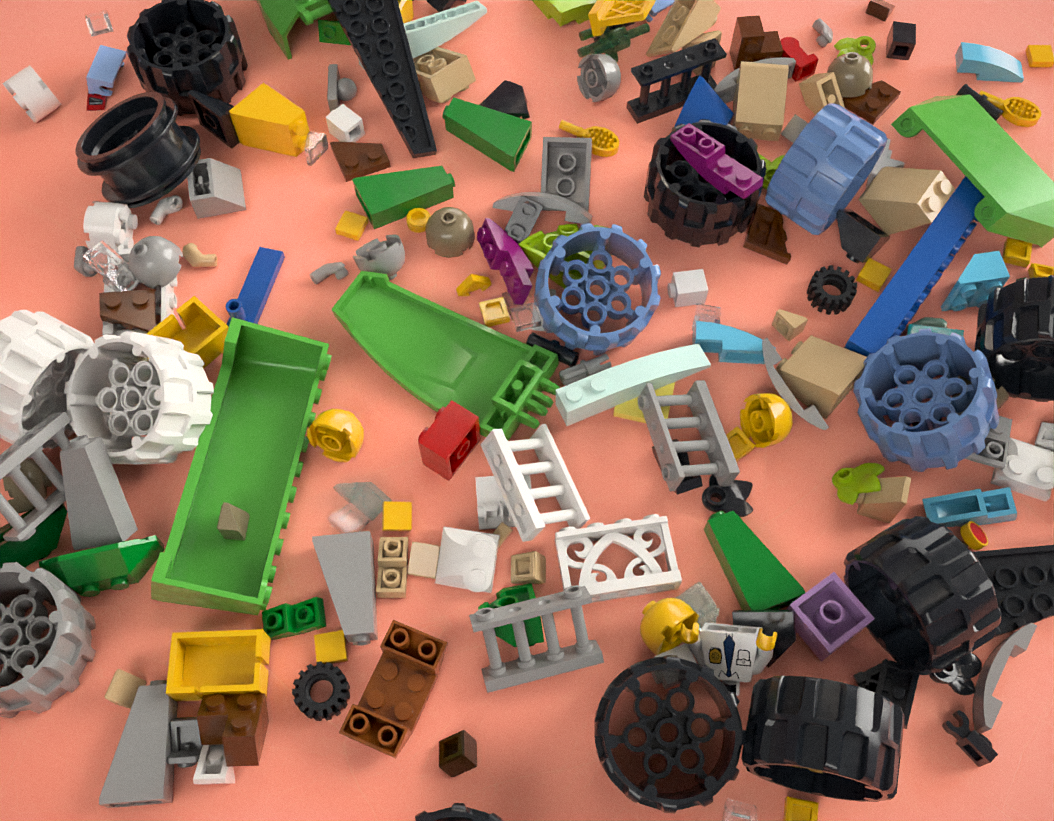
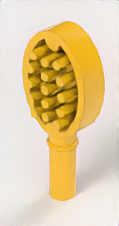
[979,90,1042,127]
[559,120,619,157]

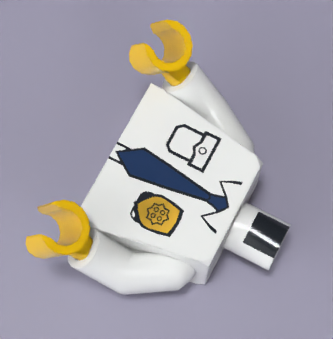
[680,622,778,696]

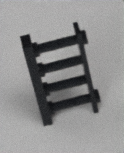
[627,38,727,124]

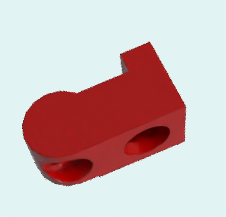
[781,37,819,82]

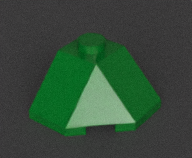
[478,583,544,647]

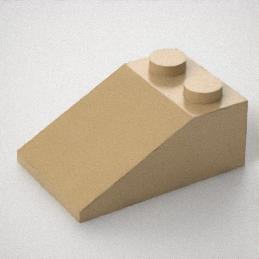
[645,0,721,57]
[413,47,476,103]

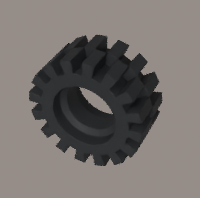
[807,265,857,315]
[292,661,350,721]

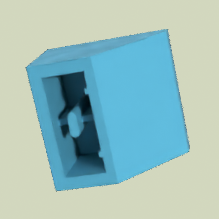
[940,251,1010,311]

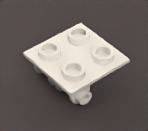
[475,475,532,530]

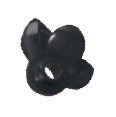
[702,474,753,517]
[929,653,982,696]

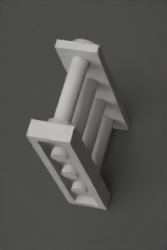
[638,380,740,492]
[0,412,71,541]
[469,586,604,693]

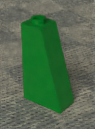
[442,97,532,172]
[352,165,455,230]
[704,511,806,610]

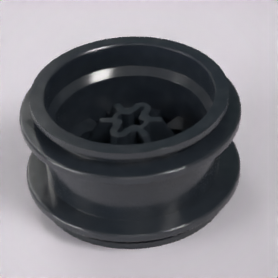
[75,92,201,208]

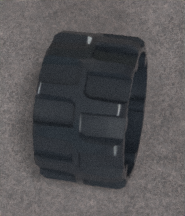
[126,0,248,116]
[644,119,767,248]
[975,275,1054,402]
[843,516,1002,675]
[594,655,748,814]
[741,675,905,802]

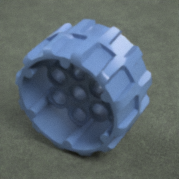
[765,103,888,235]
[534,223,661,356]
[853,328,1000,472]

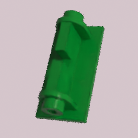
[318,19,351,45]

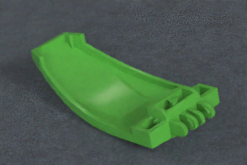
[332,271,560,440]

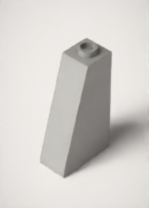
[60,435,138,550]
[312,531,378,646]
[99,680,178,808]

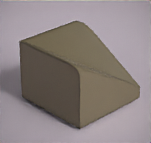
[217,502,250,540]

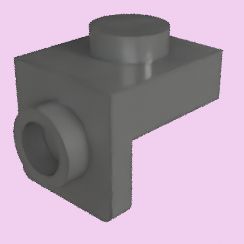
[167,716,203,768]

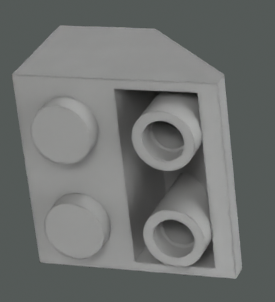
[187,158,246,219]
[946,411,1013,470]

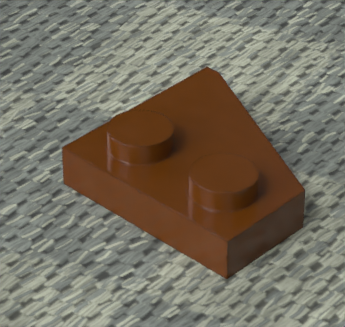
[842,80,901,125]
[330,141,391,182]
[743,204,791,265]
[99,289,157,332]

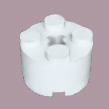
[2,65,62,123]
[83,201,138,252]

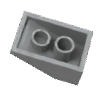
[541,137,592,212]

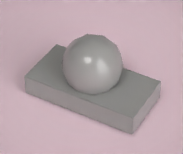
[327,64,357,112]

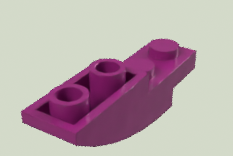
[670,123,763,199]
[477,218,534,305]

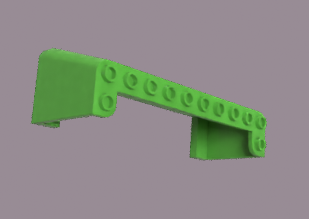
[151,317,332,616]

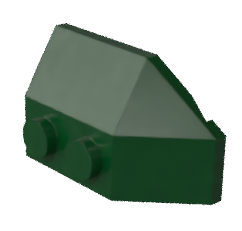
[0,503,68,568]

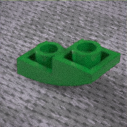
[262,597,327,640]

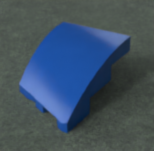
[674,76,734,127]

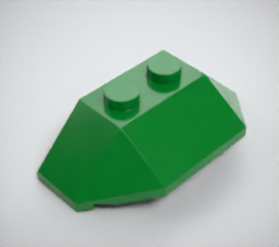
[39,535,165,597]

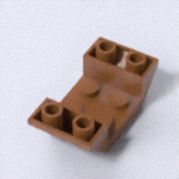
[339,620,448,759]

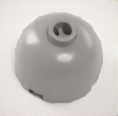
[577,54,621,102]
[353,234,405,281]
[129,236,183,289]

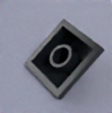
[188,90,240,149]
[836,209,891,264]

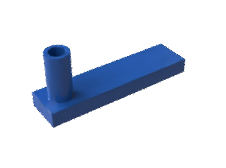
[225,247,285,327]

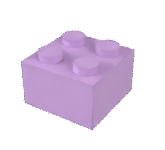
[786,572,875,662]

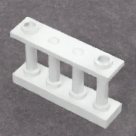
[480,424,590,542]

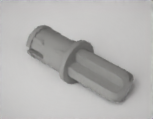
[559,354,612,385]

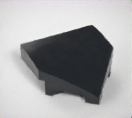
[480,80,530,119]
[732,610,796,668]
[853,658,919,729]

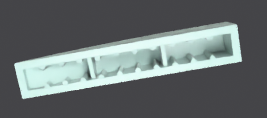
[358,0,487,70]
[555,344,711,426]

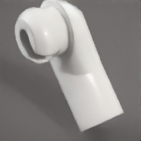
[149,195,183,225]

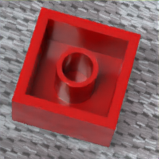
[418,400,481,481]

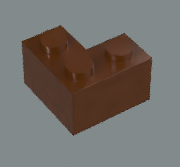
[729,15,783,70]
[197,693,269,767]

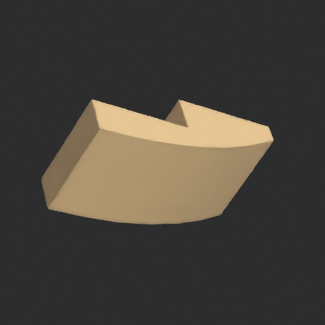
[376,537,409,598]

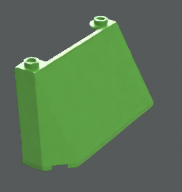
[891,95,1054,248]

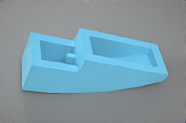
[955,42,1024,83]
[692,321,776,364]
[922,487,1017,527]

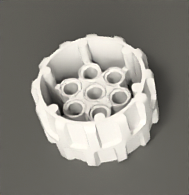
[0,310,95,449]
[64,331,214,465]

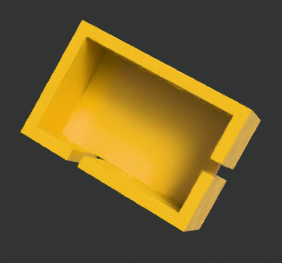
[147,296,229,369]
[166,629,271,701]

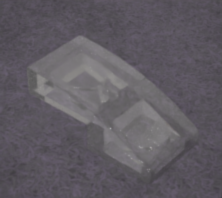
[83,240,141,292]
[502,292,541,332]

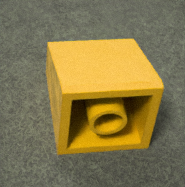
[229,82,313,157]

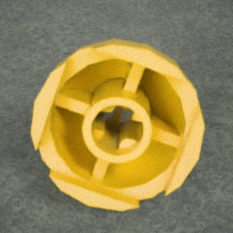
[740,393,793,448]
[307,408,364,462]
[640,598,699,656]

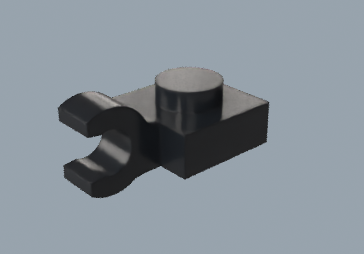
[942,710,998,767]

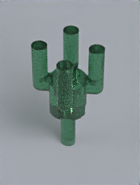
[577,23,650,62]

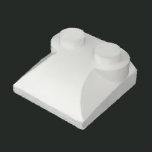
[991,437,1054,502]
[435,526,500,593]

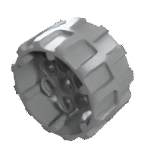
[0,562,96,718]

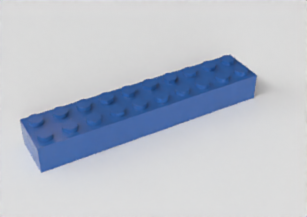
[844,176,985,378]

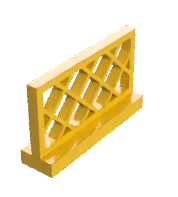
[588,0,656,37]

